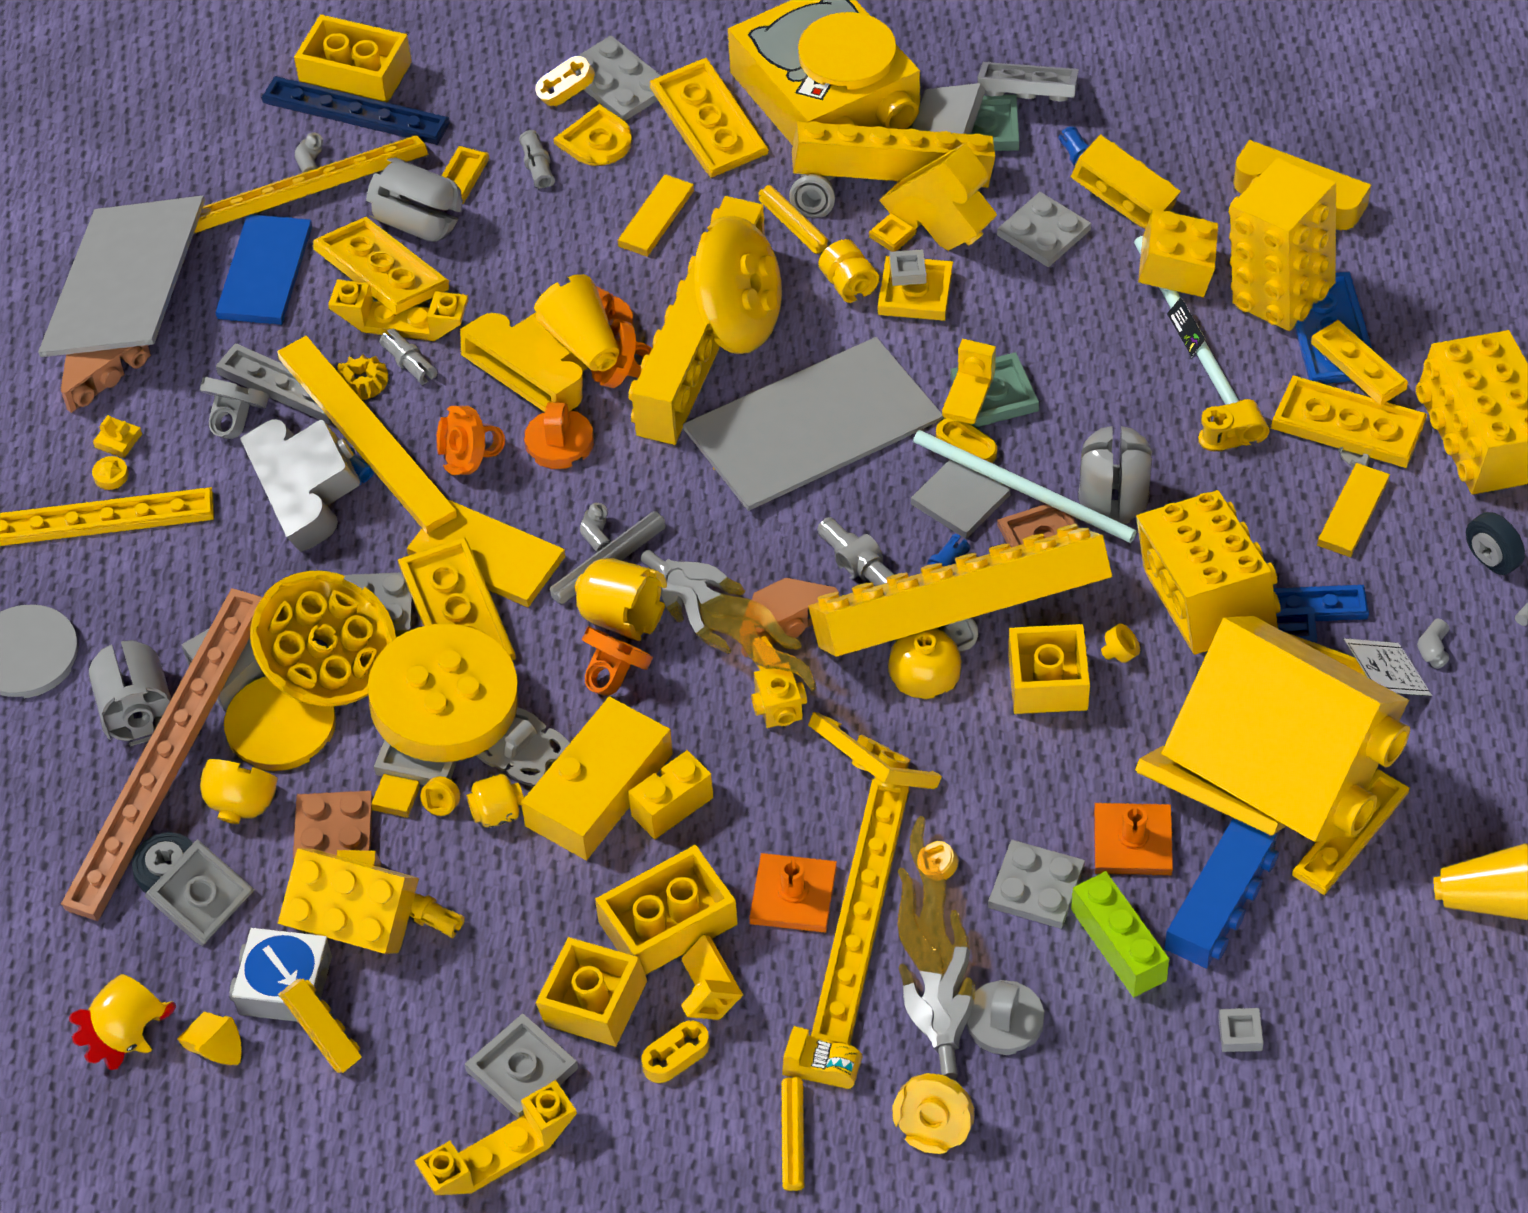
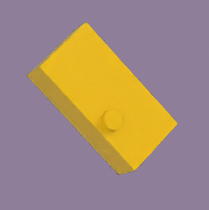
[521,696,673,861]

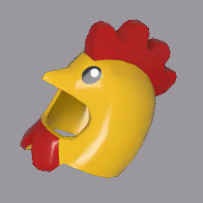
[69,974,176,1070]

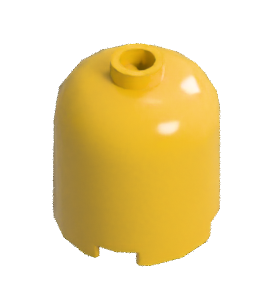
[575,558,667,641]

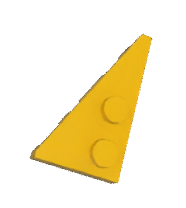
[808,712,942,789]

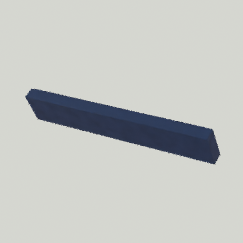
[261,76,450,145]

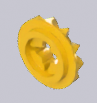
[337,354,389,400]

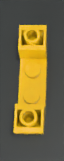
[328,279,469,341]
[415,1080,577,1195]

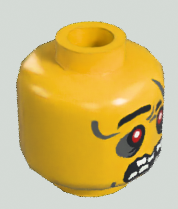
[466,774,524,828]

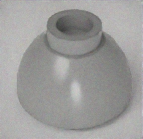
[789,174,835,218]

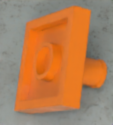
[1094,803,1173,875]
[749,853,837,933]

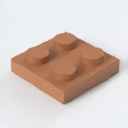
[293,791,373,860]

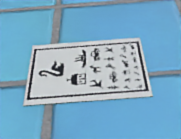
[1343,638,1432,696]

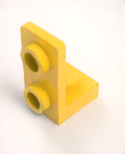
[942,338,996,424]
[681,935,743,1020]

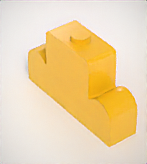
[1233,140,1371,230]
[879,143,997,251]
[460,313,588,412]

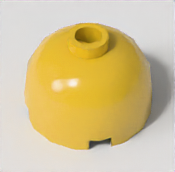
[888,628,962,699]
[200,759,278,824]

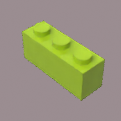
[1071,871,1169,998]

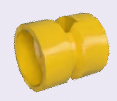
[818,239,879,303]

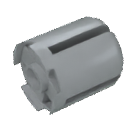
[366,157,463,241]
[1078,426,1152,524]
[89,640,172,746]

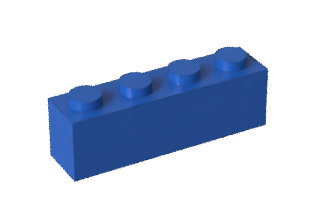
[1164,818,1279,969]

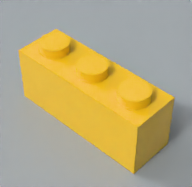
[1071,134,1181,229]

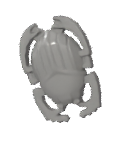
[476,707,570,787]

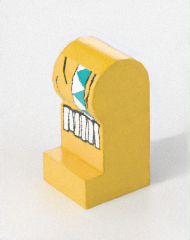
[782,1026,863,1089]

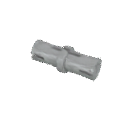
[519,130,555,189]
[380,328,437,385]

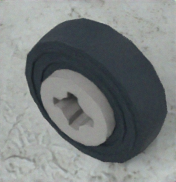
[1465,512,1526,575]
[132,832,193,893]

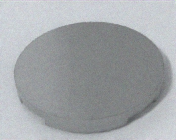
[0,605,79,699]

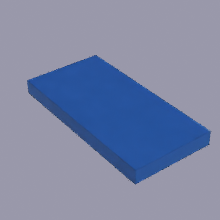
[215,215,312,325]
[1294,271,1372,384]

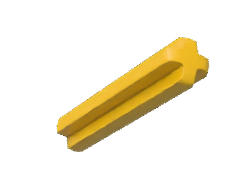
[758,185,829,254]
[781,1077,805,1191]

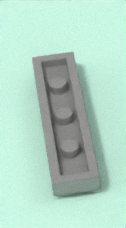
[216,343,332,424]

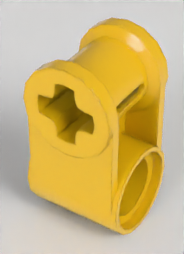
[1198,399,1269,451]

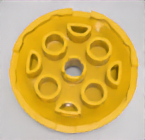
[694,216,782,354]
[250,571,396,707]

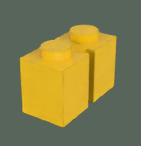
[628,750,713,840]

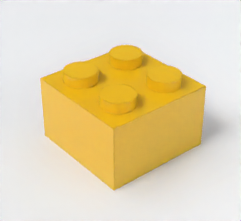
[1138,208,1218,297]
[1008,624,1090,714]
[535,937,647,1047]

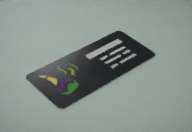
[1167,298,1205,357]

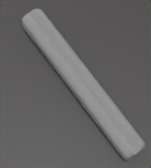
[550,511,666,604]

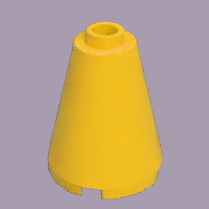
[534,274,619,371]
[1434,843,1528,920]

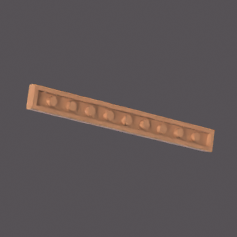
[61,588,263,921]

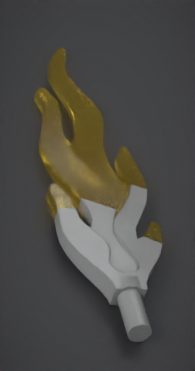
[641,550,816,691]
[897,816,975,1080]

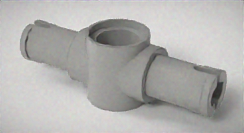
[817,517,895,586]

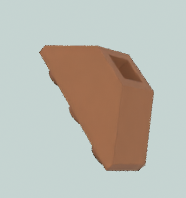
[61,345,151,413]
[740,578,839,657]

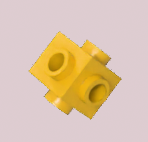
[751,664,807,728]

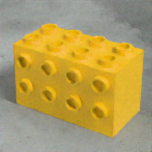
[1229,157,1336,331]
[1416,330,1528,495]
[1136,490,1281,655]

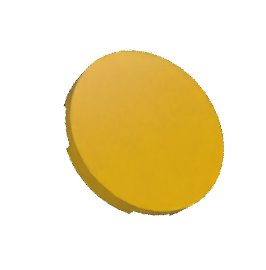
[798,12,896,90]
[224,676,336,771]

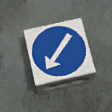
[230,928,332,1022]

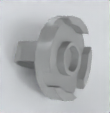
[199,377,269,439]
[966,980,1044,1055]

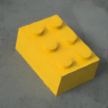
[294,14,412,103]
[595,845,738,975]
[278,848,419,954]

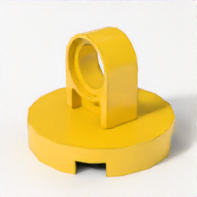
[892,1073,974,1154]

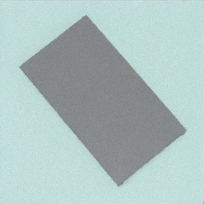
[38,195,206,357]
[683,337,944,511]

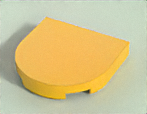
[553,104,632,166]

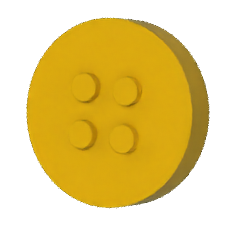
[368,624,518,762]

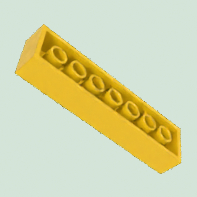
[628,196,765,445]
[808,524,1112,657]

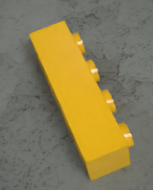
[278,978,362,1073]

